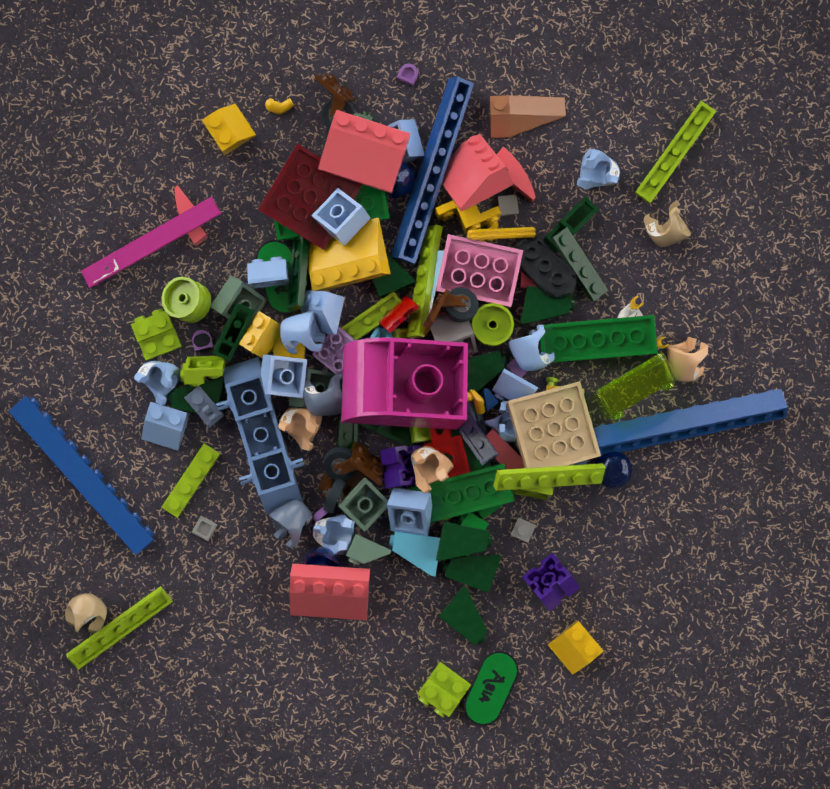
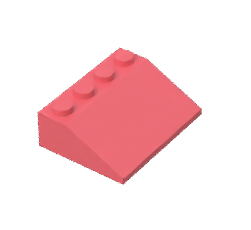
[318,110,410,194]
[441,134,513,212]
[290,564,370,620]

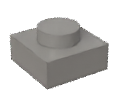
[510,517,536,543]

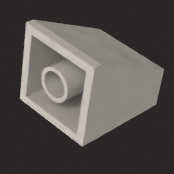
[430,304,478,355]

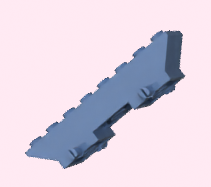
[216,357,305,515]

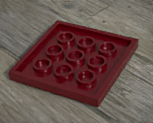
[258,143,363,250]

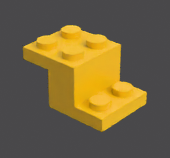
[435,201,501,234]

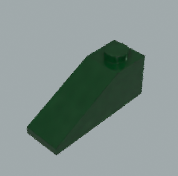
[212,303,255,362]

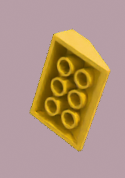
[309,218,391,291]

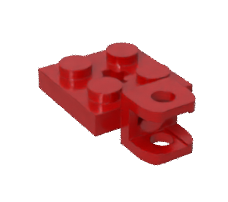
[424,428,471,482]

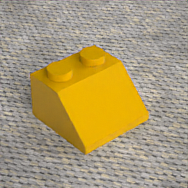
[202,104,256,156]
[239,311,281,358]
[548,620,603,675]

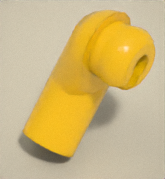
[265,98,294,115]
[467,389,485,414]

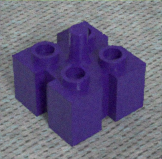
[380,445,424,489]
[522,553,580,612]

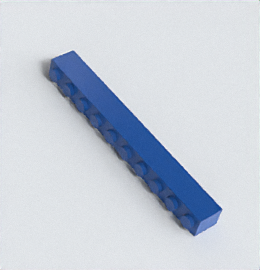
[390,76,474,264]
[593,389,788,457]
[8,396,156,555]

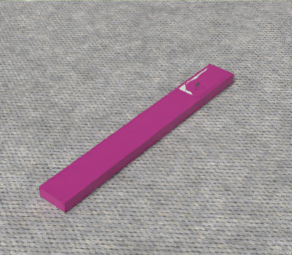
[81,197,221,288]

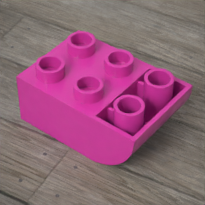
[341,338,468,430]

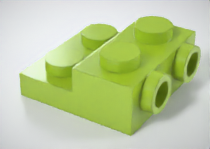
[131,309,182,361]
[180,356,226,387]
[417,662,471,717]

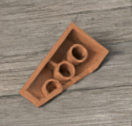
[489,95,566,138]

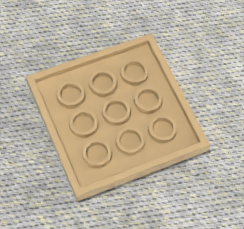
[506,381,601,468]

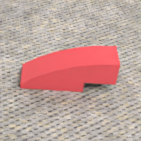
[496,147,536,203]
[174,185,208,246]
[486,429,525,469]

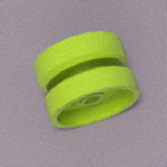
[161,276,211,323]
[471,303,514,347]

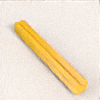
[467,227,536,240]

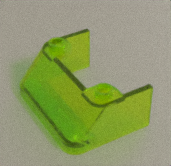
[591,352,676,421]

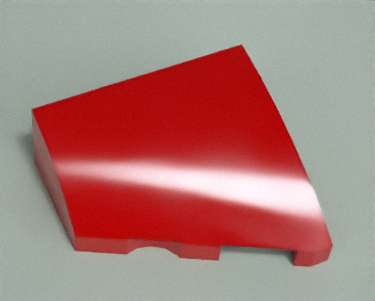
[378,296,419,333]

